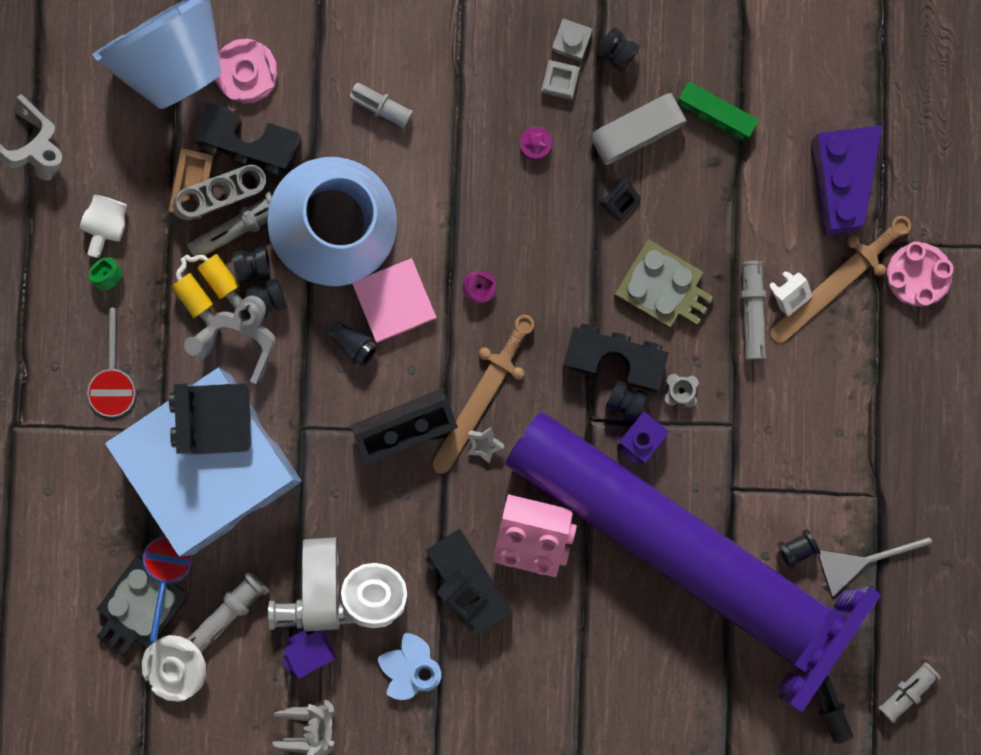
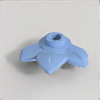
[378,633,441,700]

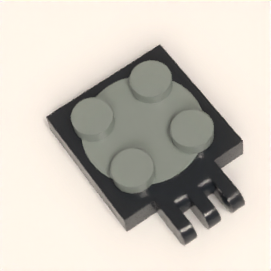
[96,556,190,657]

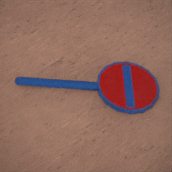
[143,536,192,643]

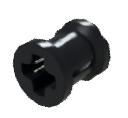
[777,529,821,570]

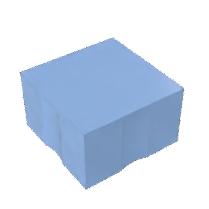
[105,368,302,556]

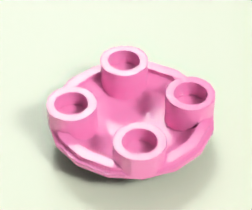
[887,242,953,306]

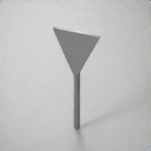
[819,538,932,597]

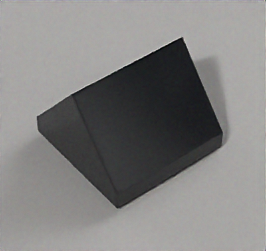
[599,178,641,222]

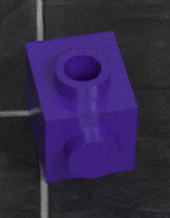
[617,412,670,464]
[282,630,337,679]

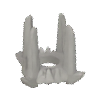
[272,700,335,755]

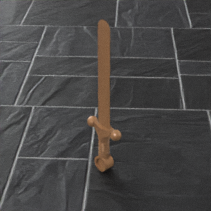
[770,216,911,343]
[432,315,534,474]

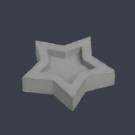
[468,427,505,463]

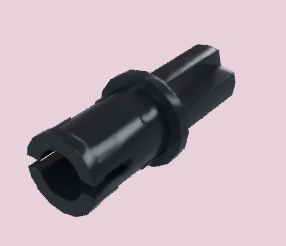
[816,676,854,744]

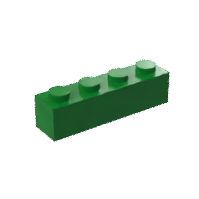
[677,81,759,142]

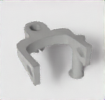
[0,94,62,180]
[183,296,275,384]

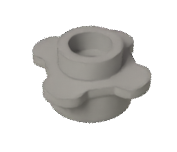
[665,374,699,408]

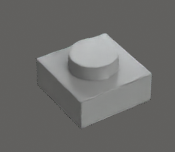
[552,19,593,62]

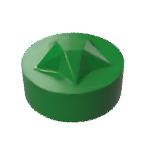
[88,258,122,291]

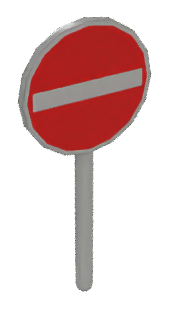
[87,307,136,417]

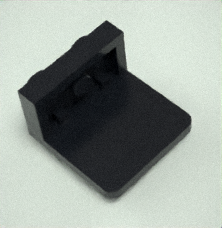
[169,383,252,455]

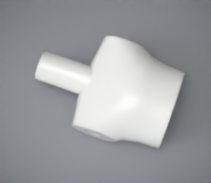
[80,195,127,258]

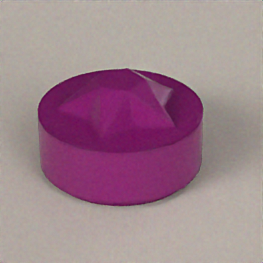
[520,127,552,161]
[462,270,496,303]

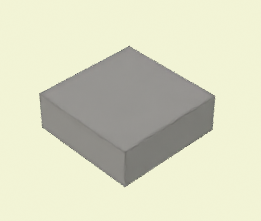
[541,60,580,100]

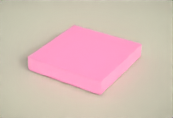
[352,258,437,343]

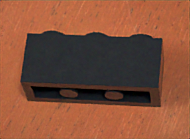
[350,389,458,465]
[424,528,512,635]

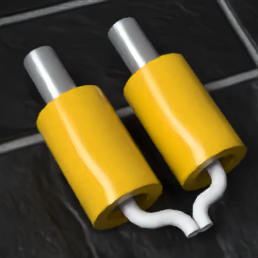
[170,254,248,329]

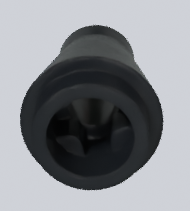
[328,321,378,366]

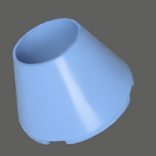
[92,0,222,109]
[267,157,397,287]

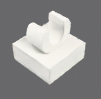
[770,272,813,317]

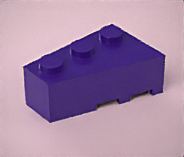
[811,125,883,236]

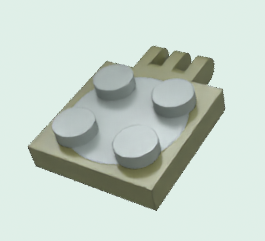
[614,239,714,329]

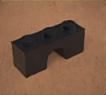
[194,102,302,177]
[563,324,669,393]

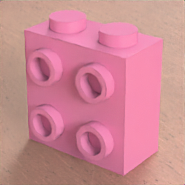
[492,494,576,577]

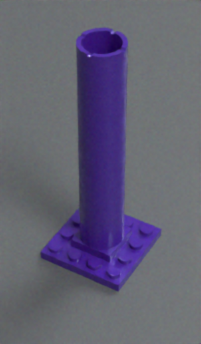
[505,411,881,712]

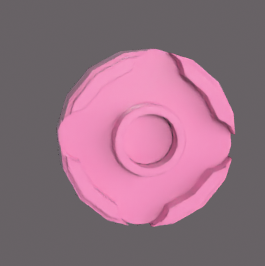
[215,38,278,104]

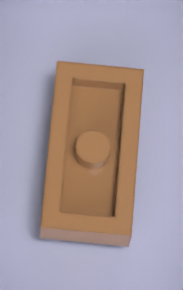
[168,148,213,220]

